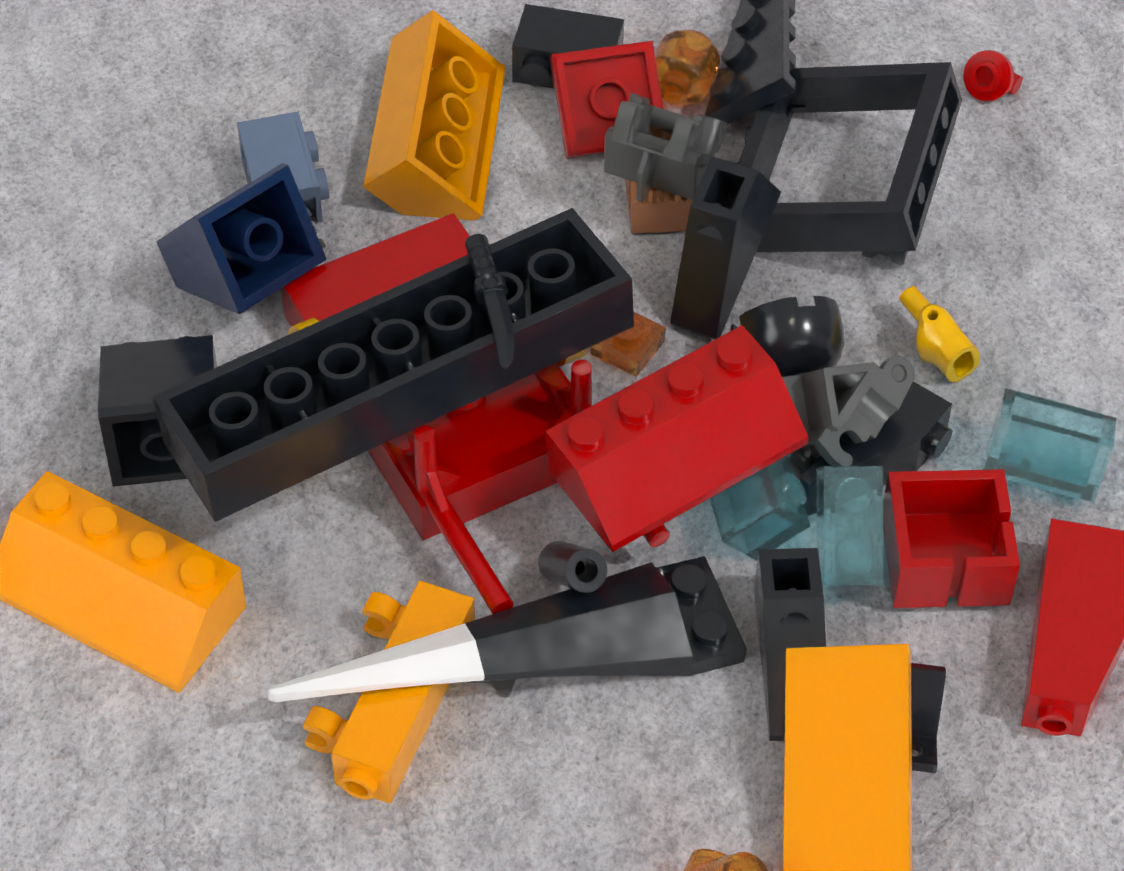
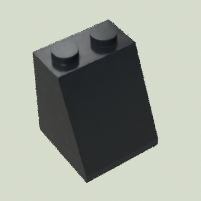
[98,335,217,487]

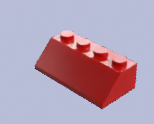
[545,325,808,552]

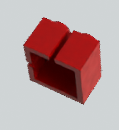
[881,469,1020,608]

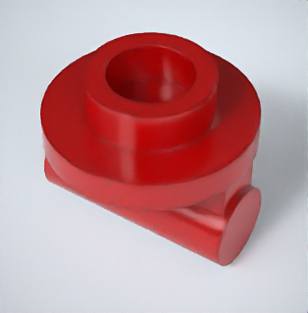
[963,50,1023,101]

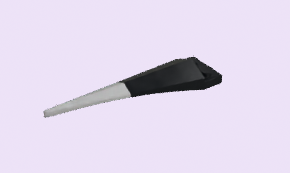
[267,556,747,702]

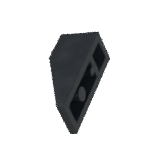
[796,381,953,517]

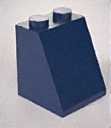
[156,163,327,314]

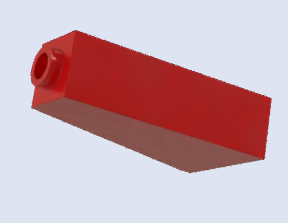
[1021,518,1124,737]

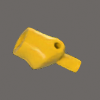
[899,286,980,382]

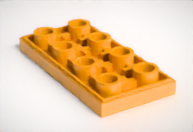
[783,644,912,871]

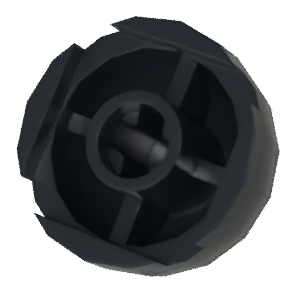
[730,296,845,377]

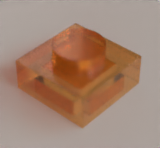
[590,312,666,377]

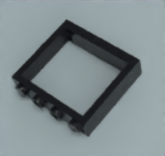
[736,62,962,252]

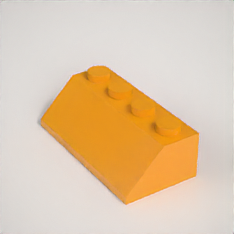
[363,10,506,221]
[0,471,246,693]

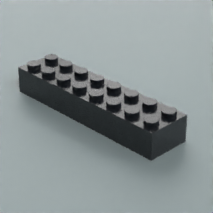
[152,208,634,522]

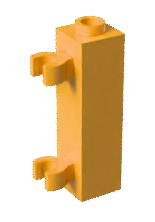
[303,580,475,804]

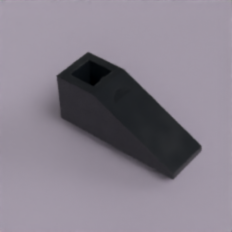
[670,156,781,340]
[754,548,826,741]

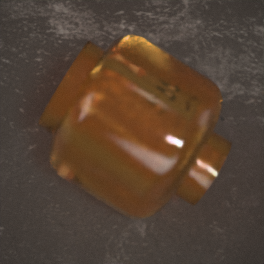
[655,30,720,105]

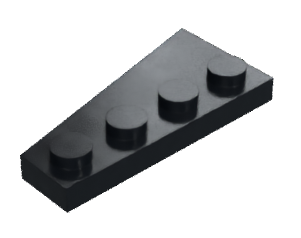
[705,0,796,125]

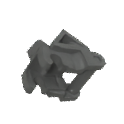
[604,93,727,202]
[782,356,915,473]

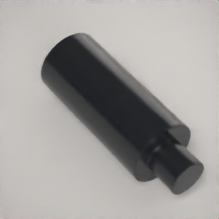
[538,541,607,592]

